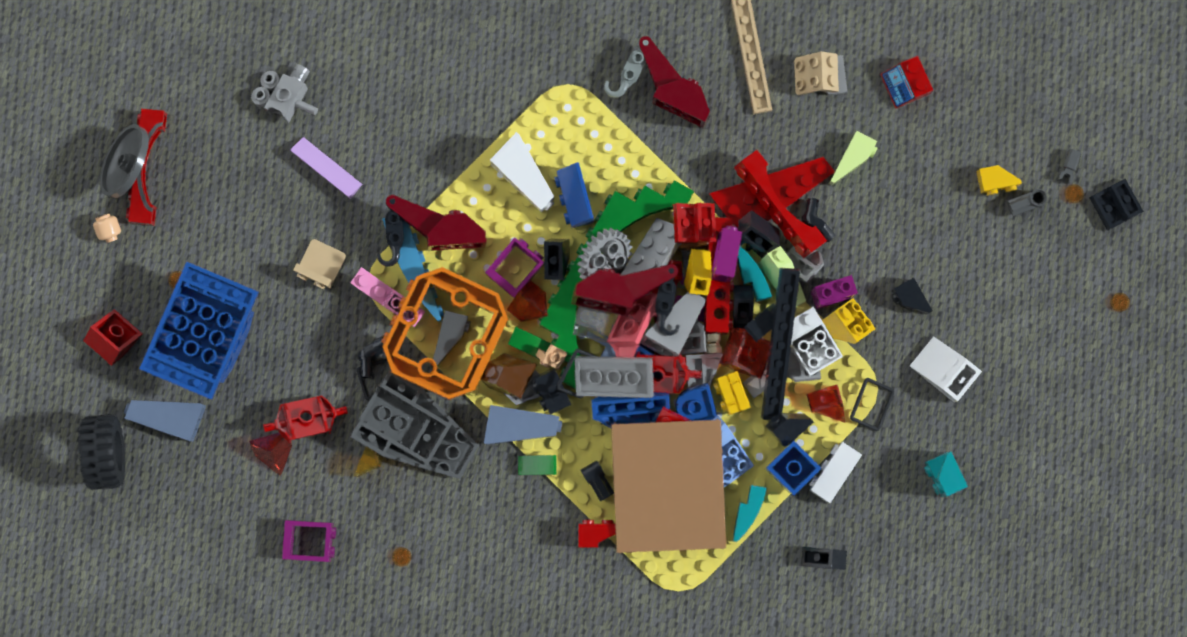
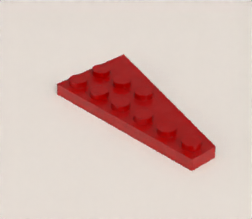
[709,157,835,231]

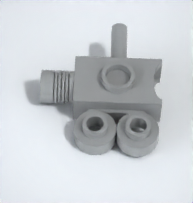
[251,64,318,122]

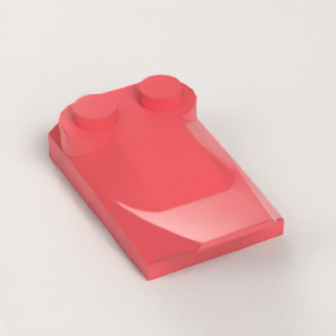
[607,293,657,357]

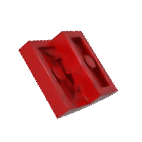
[673,203,716,243]

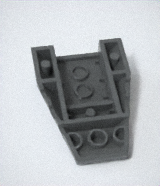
[350,370,479,479]

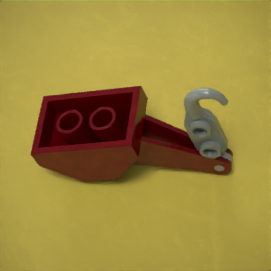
[604,36,710,128]

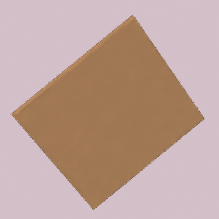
[611,419,726,553]

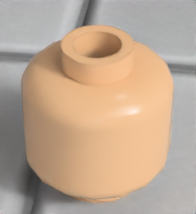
[93,213,121,243]

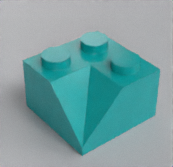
[924,451,968,497]

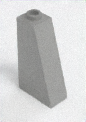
[640,292,706,356]

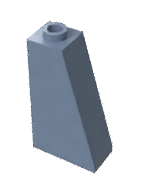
[124,400,206,442]
[484,405,562,445]

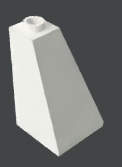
[490,132,554,212]

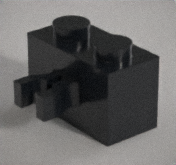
[738,210,780,255]
[532,368,571,415]

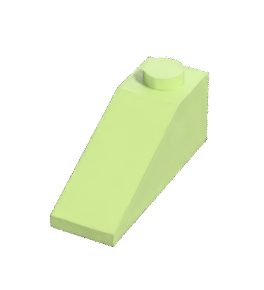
[829,131,878,185]
[757,246,806,307]

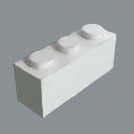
[809,442,862,503]

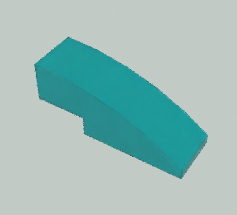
[737,246,772,302]
[732,485,767,542]

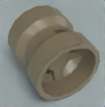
[703,334,722,354]

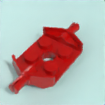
[635,352,702,393]
[263,395,348,443]

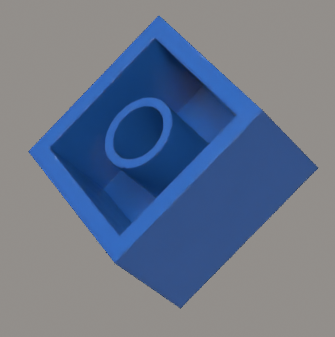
[765,441,822,496]

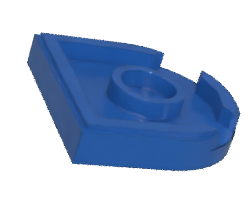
[675,383,717,421]

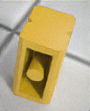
[713,371,751,416]

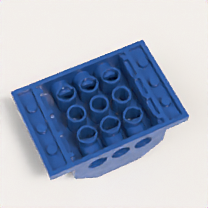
[139,262,259,400]

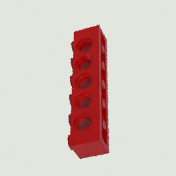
[704,217,736,335]

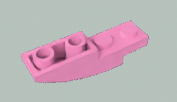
[350,267,425,327]

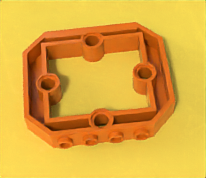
[381,267,508,400]

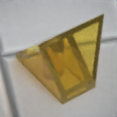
[354,447,384,477]

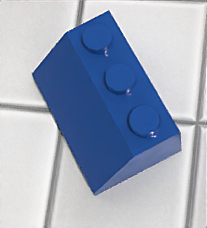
[554,162,594,229]

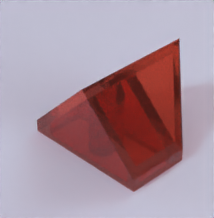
[507,281,548,322]
[806,384,845,423]
[249,433,292,476]

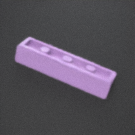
[290,137,362,199]

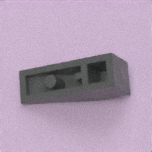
[431,310,471,368]

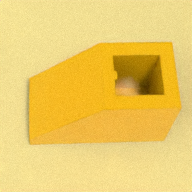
[977,165,1022,196]
[684,249,712,295]

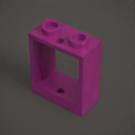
[712,226,742,283]
[485,238,544,299]
[810,275,858,310]
[282,520,336,562]

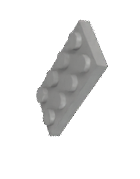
[620,218,681,296]
[575,356,654,398]

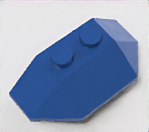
[591,392,670,429]

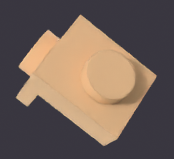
[536,345,567,370]

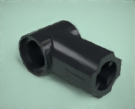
[580,460,614,502]

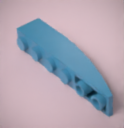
[382,218,444,322]

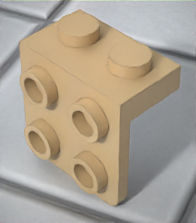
[794,51,839,95]
[294,239,346,289]

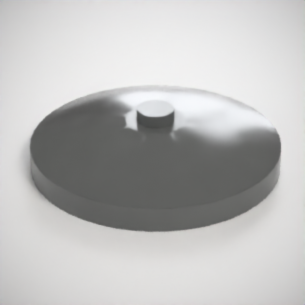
[100,124,149,199]

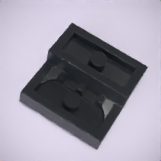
[1089,178,1144,231]

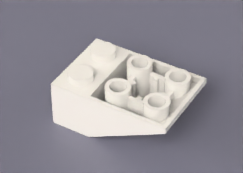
[791,307,843,376]
[910,336,982,403]

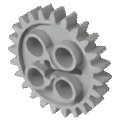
[577,228,633,280]

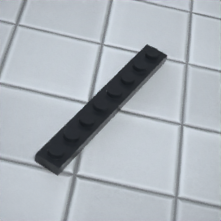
[761,268,801,420]

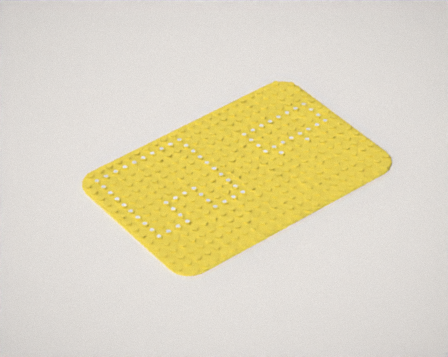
[370,84,878,592]

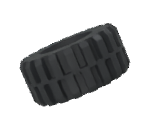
[78,414,125,490]

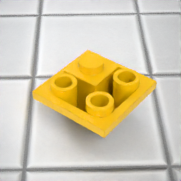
[822,298,876,344]

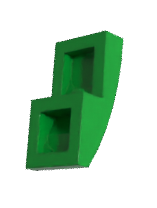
[508,327,551,359]
[518,455,557,475]

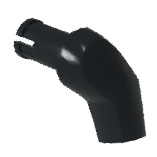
[802,198,835,243]
[357,335,384,378]

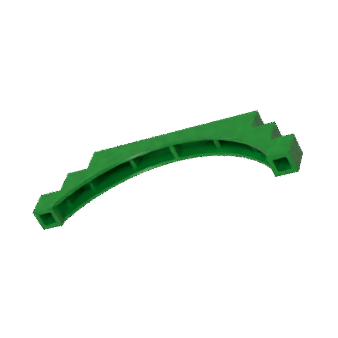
[538,180,694,390]

